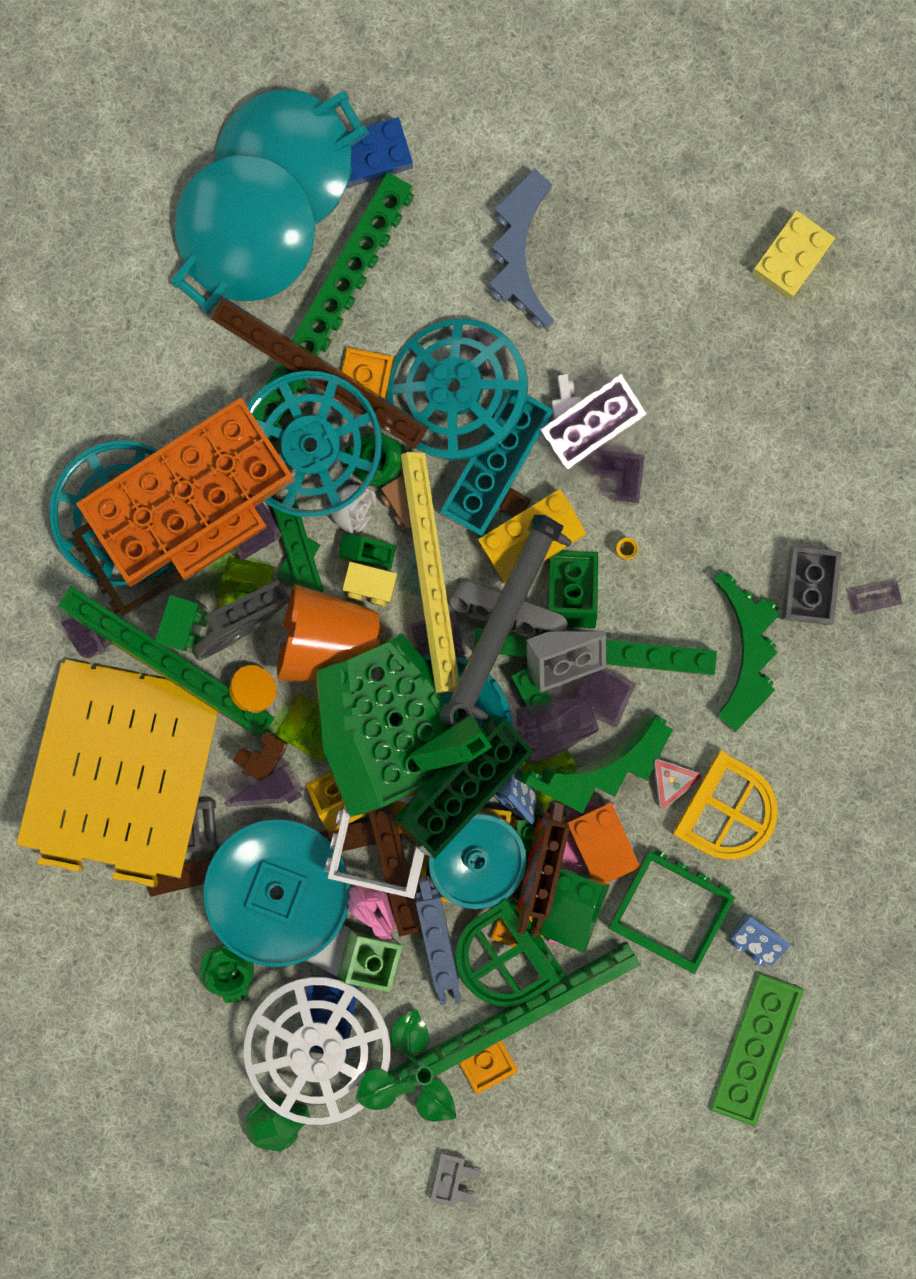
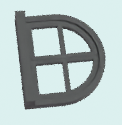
[192,580,291,660]

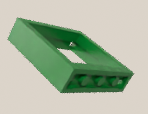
[608,849,735,975]

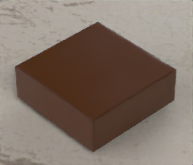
[499,488,532,517]

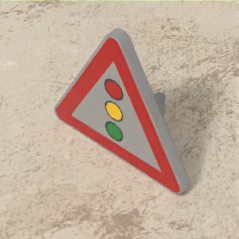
[653,758,702,810]

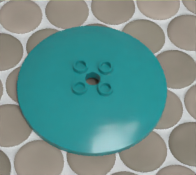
[203,820,350,967]

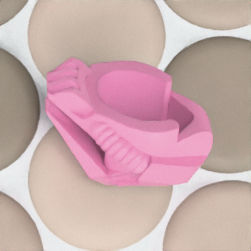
[345,885,395,940]

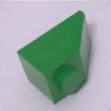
[338,534,396,569]

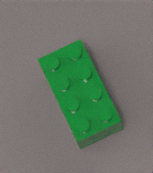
[155,595,209,654]

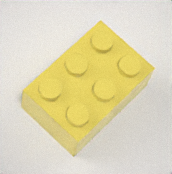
[752,210,835,301]

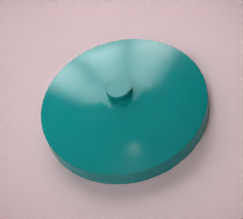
[428,812,526,909]

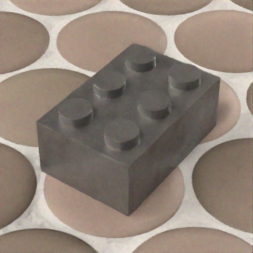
[782,546,842,625]

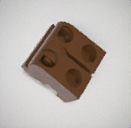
[233,731,289,780]

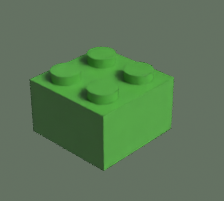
[337,929,403,992]

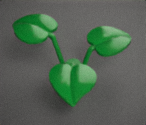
[356,1010,456,1122]

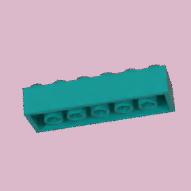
[440,390,554,537]

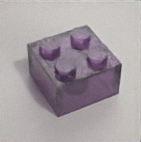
[571,669,636,728]

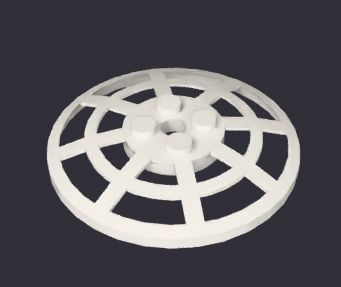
[244,977,391,1125]

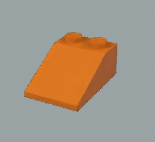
[566,802,640,883]

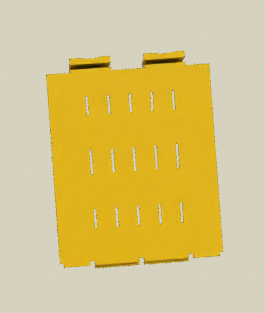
[16,660,218,888]

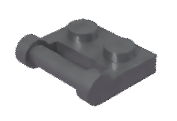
[187,801,220,852]

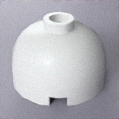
[331,485,376,534]

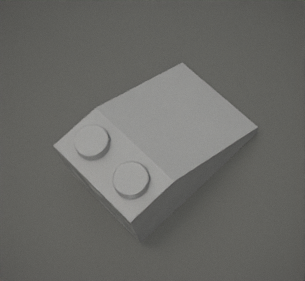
[526,631,606,693]

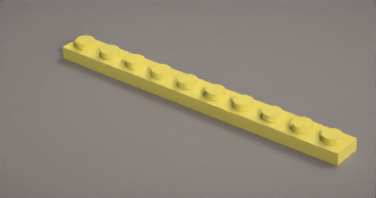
[401,452,459,693]

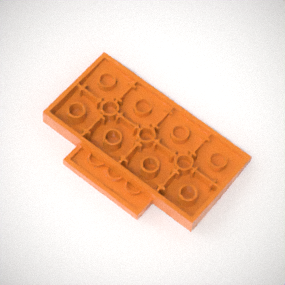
[76,398,295,587]

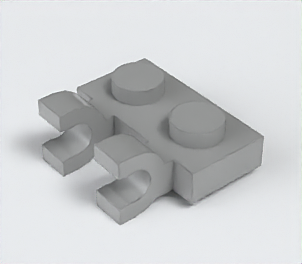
[430,1152,481,1207]

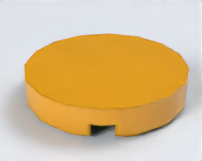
[229,665,277,713]

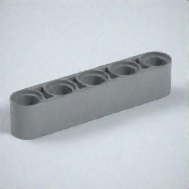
[450,581,568,638]

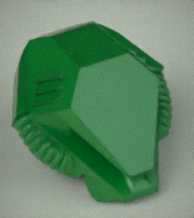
[343,432,403,487]
[199,944,254,1003]
[244,1096,311,1152]

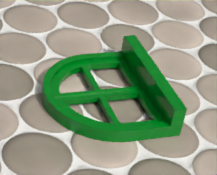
[456,894,566,1007]

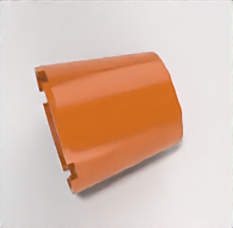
[277,584,381,682]

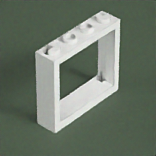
[324,795,424,899]

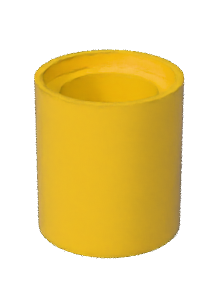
[615,538,638,561]

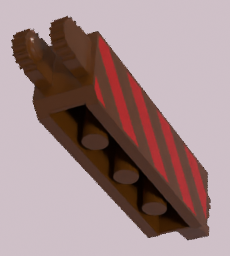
[516,801,569,937]

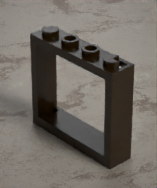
[71,523,198,617]

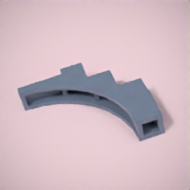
[489,168,554,330]

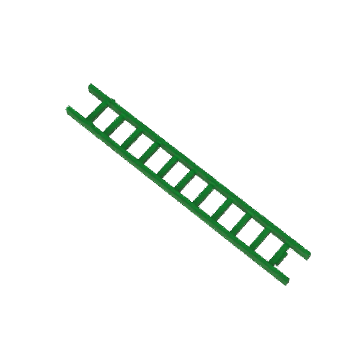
[387,942,641,1097]

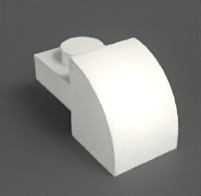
[551,374,581,427]

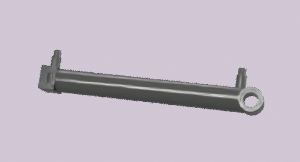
[440,515,572,727]

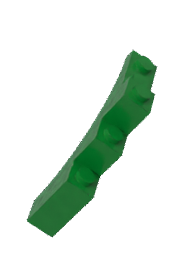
[713,572,780,732]

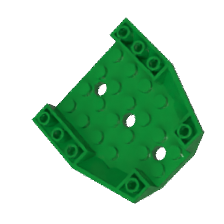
[316,633,459,817]

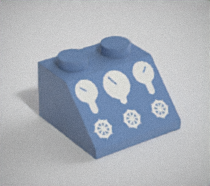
[494,769,537,824]
[729,913,791,966]

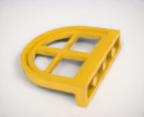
[672,750,778,860]

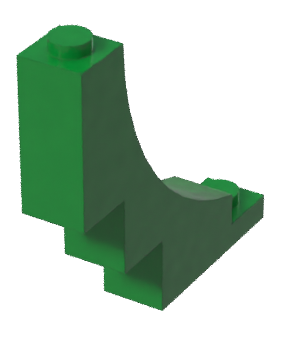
[515,714,673,813]

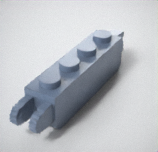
[416,876,461,1005]

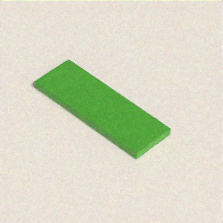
[709,973,804,1127]

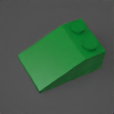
[548,550,599,629]
[540,867,610,953]

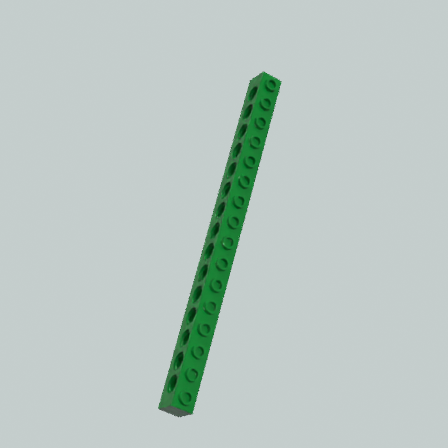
[253,172,415,445]

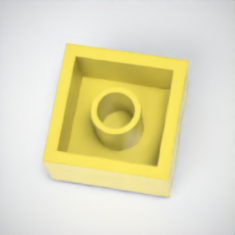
[343,562,398,607]

